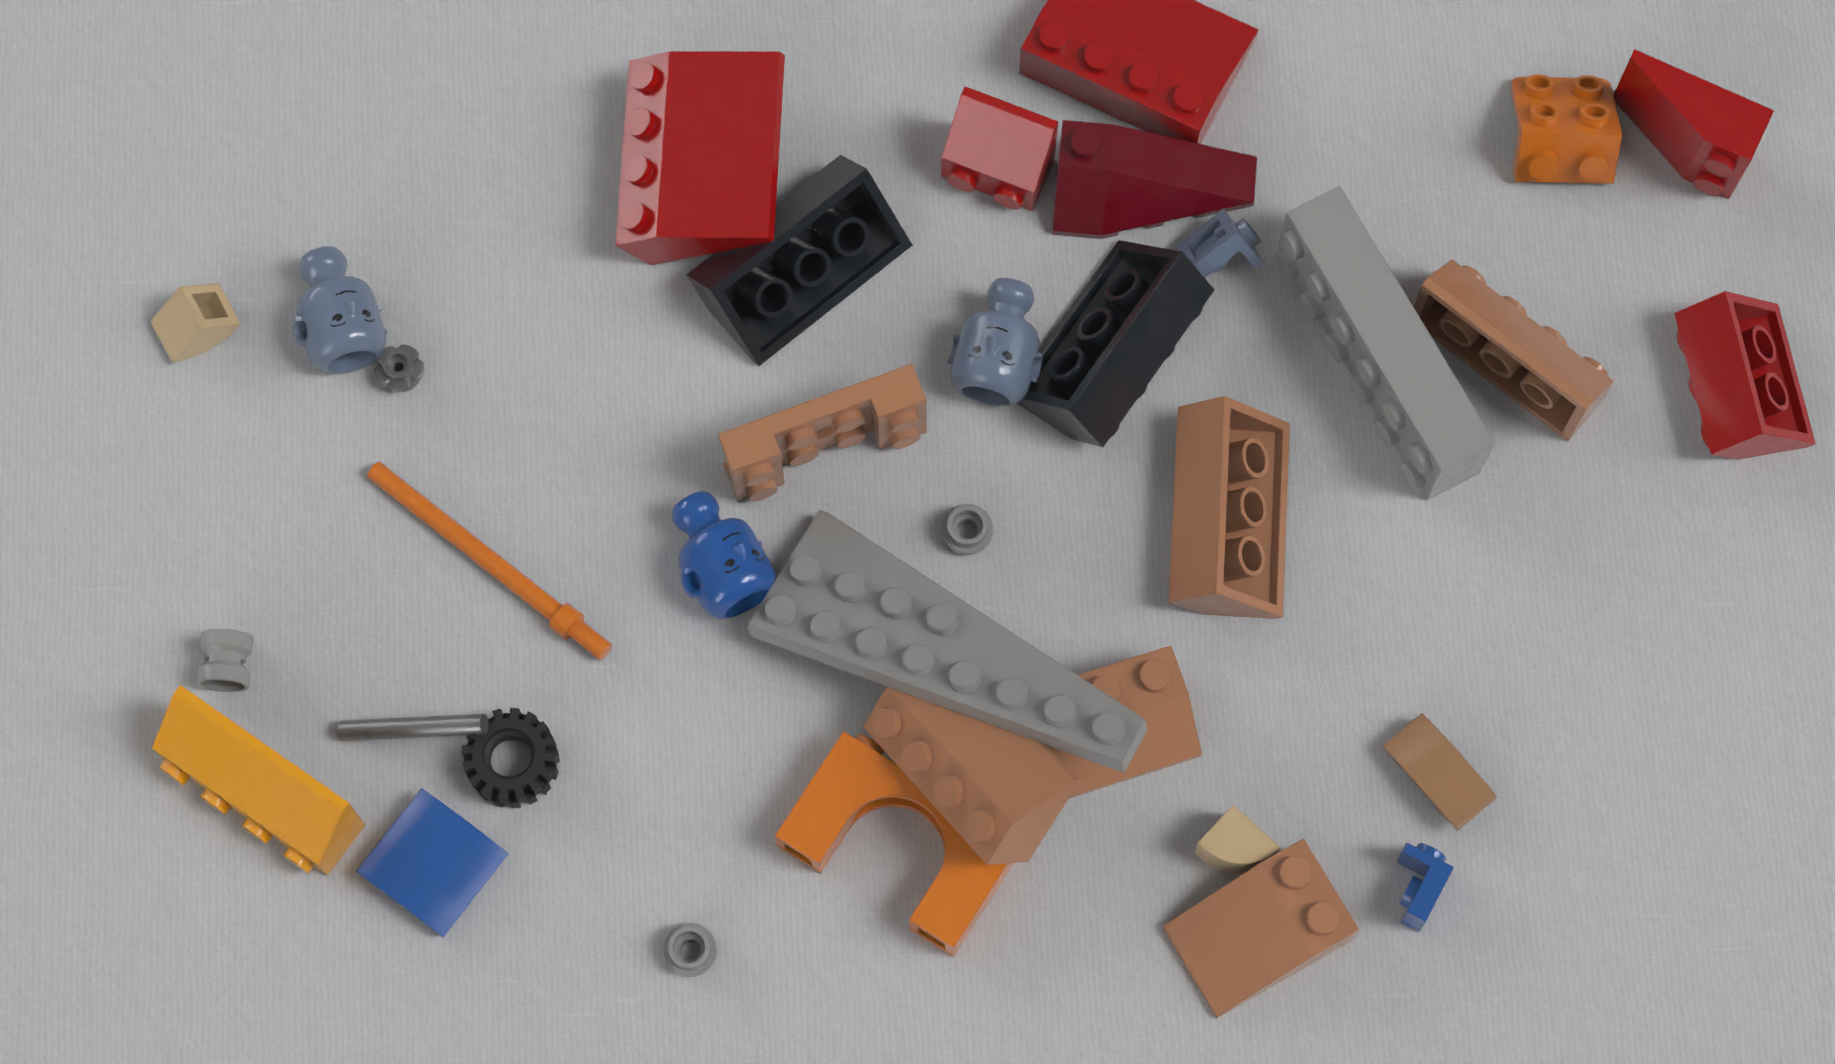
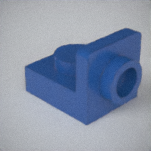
[1397,843,1454,932]

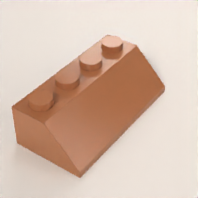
[1413,259,1614,441]
[1169,396,1290,619]
[1049,645,1202,799]
[863,687,1080,865]

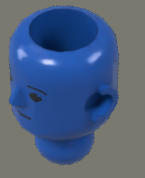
[672,491,777,619]

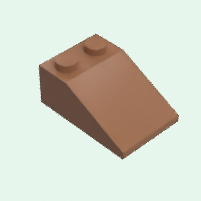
[1162,838,1359,1019]

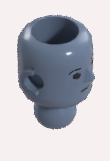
[292,246,387,374]
[947,278,1043,406]

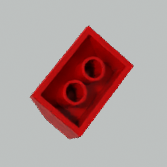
[1674,291,1816,460]

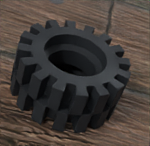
[461,708,560,808]

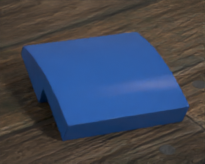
[355,788,509,937]

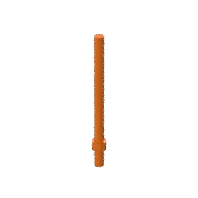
[367,462,613,660]

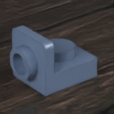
[1176,208,1263,278]

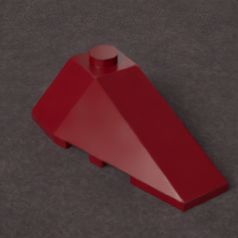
[1052,120,1257,239]

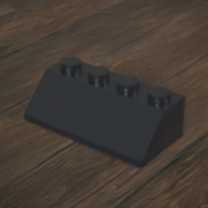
[686,155,913,366]
[1017,240,1215,447]

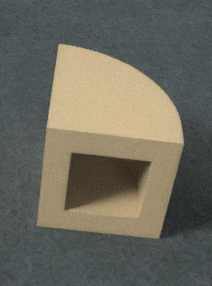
[150,283,241,362]
[1194,805,1280,874]

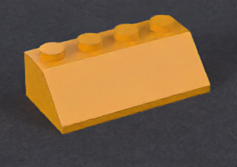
[152,685,365,876]

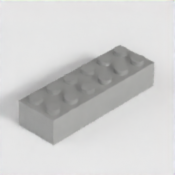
[1275,186,1495,500]

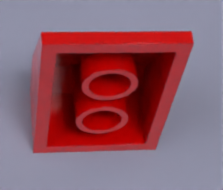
[1613,49,1774,199]

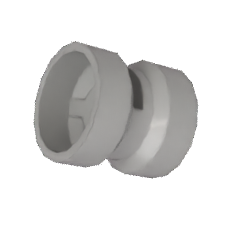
[196,629,253,692]

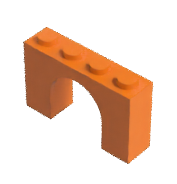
[775,731,1013,957]

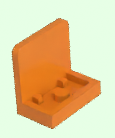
[1511,74,1622,184]

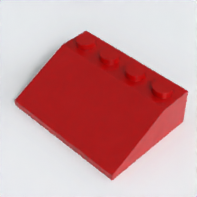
[1019,0,1259,144]
[615,51,785,265]

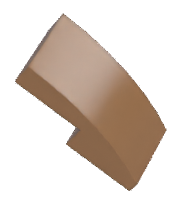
[1383,713,1497,831]

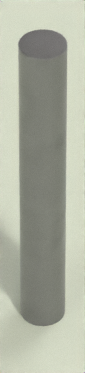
[337,714,489,741]

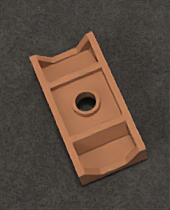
[718,363,927,502]

